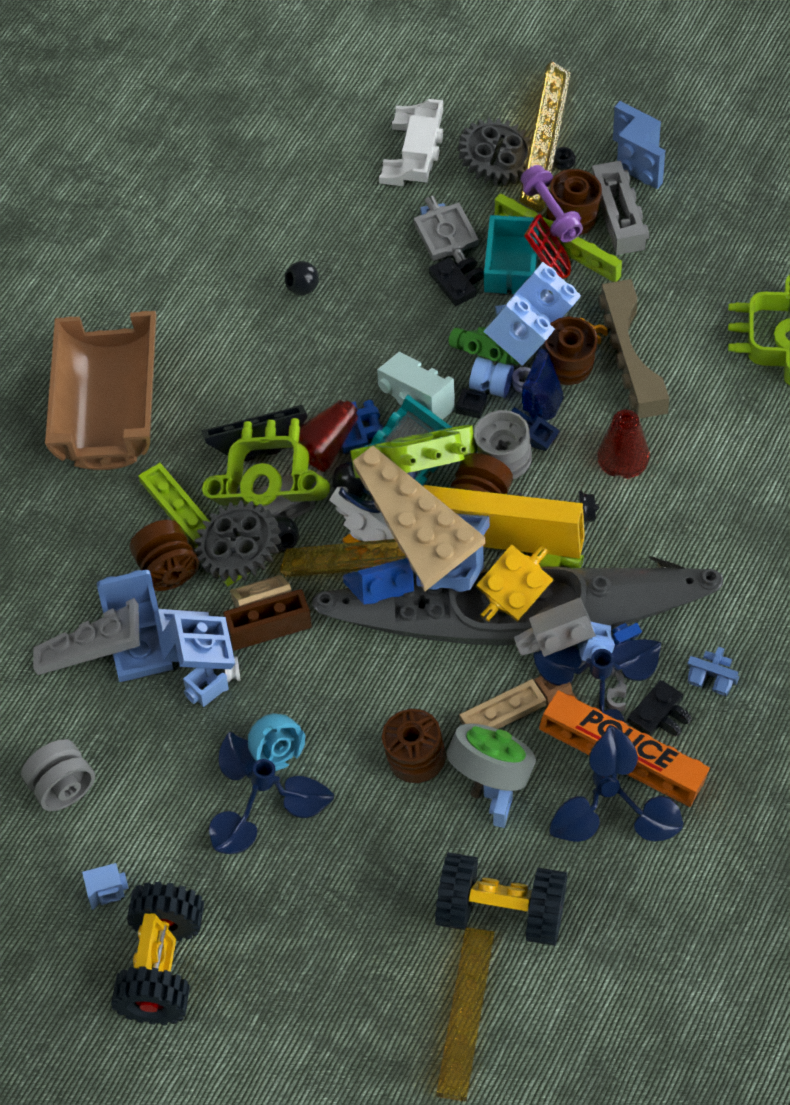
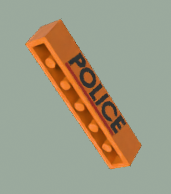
[539,690,710,807]

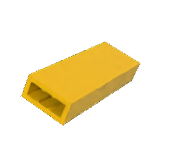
[423,485,585,559]

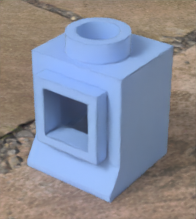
[577,622,615,661]
[183,668,229,707]
[82,863,129,910]

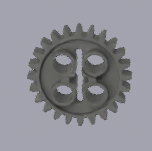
[457,117,537,186]
[195,501,281,582]

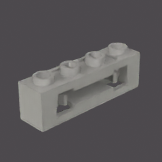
[592,160,649,255]

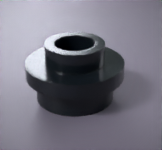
[551,147,576,170]

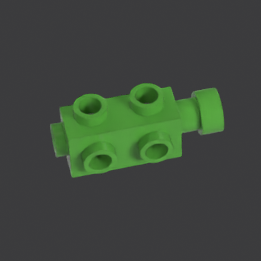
[449,327,519,365]

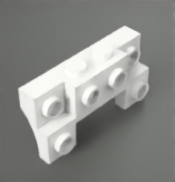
[379,99,443,186]
[329,487,407,560]

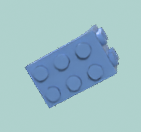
[96,570,173,682]

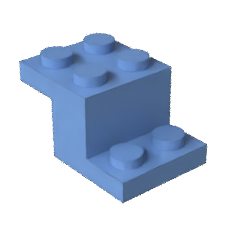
[613,101,665,189]
[416,514,490,592]
[154,609,235,669]

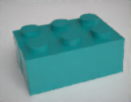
[484,215,540,294]

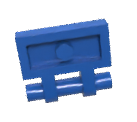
[330,400,384,454]

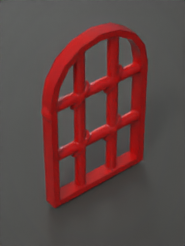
[524,214,571,279]

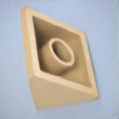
[230,574,292,608]

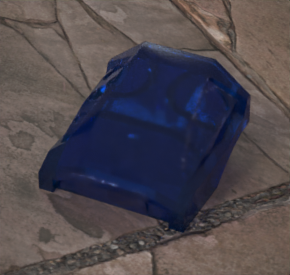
[522,348,564,421]

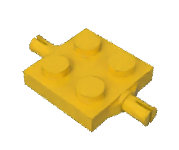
[476,544,554,622]

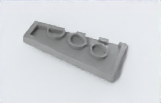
[33,598,140,675]

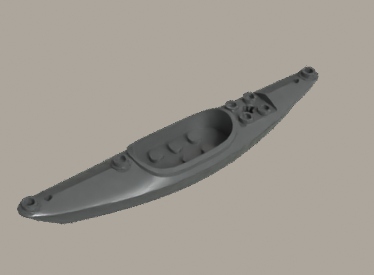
[312,567,723,645]

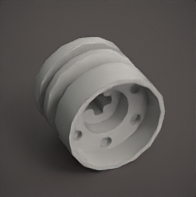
[474,410,532,479]

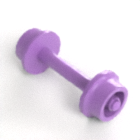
[520,165,583,242]

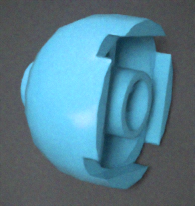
[248,713,305,771]

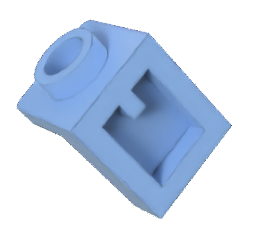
[484,785,513,828]

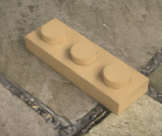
[459,679,546,729]

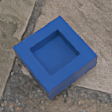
[612,623,642,648]

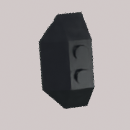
[201,405,308,461]

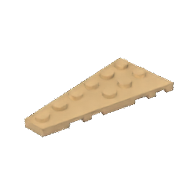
[353,446,485,592]

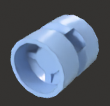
[469,357,514,398]

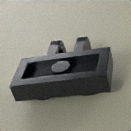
[429,257,484,307]
[627,680,692,737]

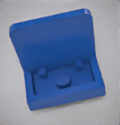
[343,558,414,605]

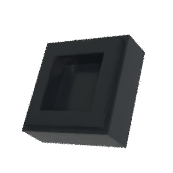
[455,388,488,419]

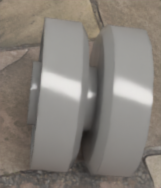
[21,739,95,811]

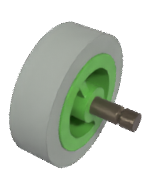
[447,724,536,799]

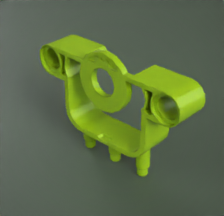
[728,275,790,386]
[202,418,330,506]
[350,425,477,478]

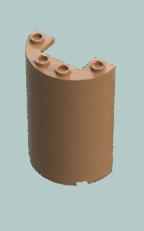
[45,311,157,470]

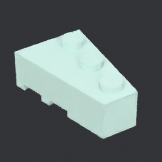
[377,352,455,420]

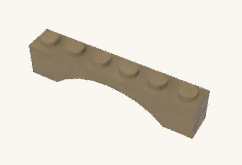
[598,279,669,419]

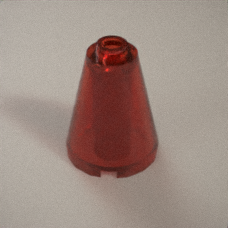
[292,400,358,472]
[597,410,650,478]

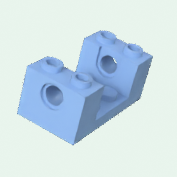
[483,262,581,366]

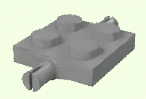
[414,196,479,265]

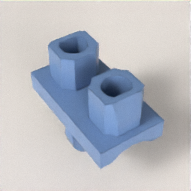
[688,647,739,696]

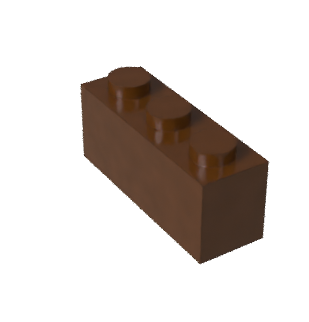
[223,589,312,651]

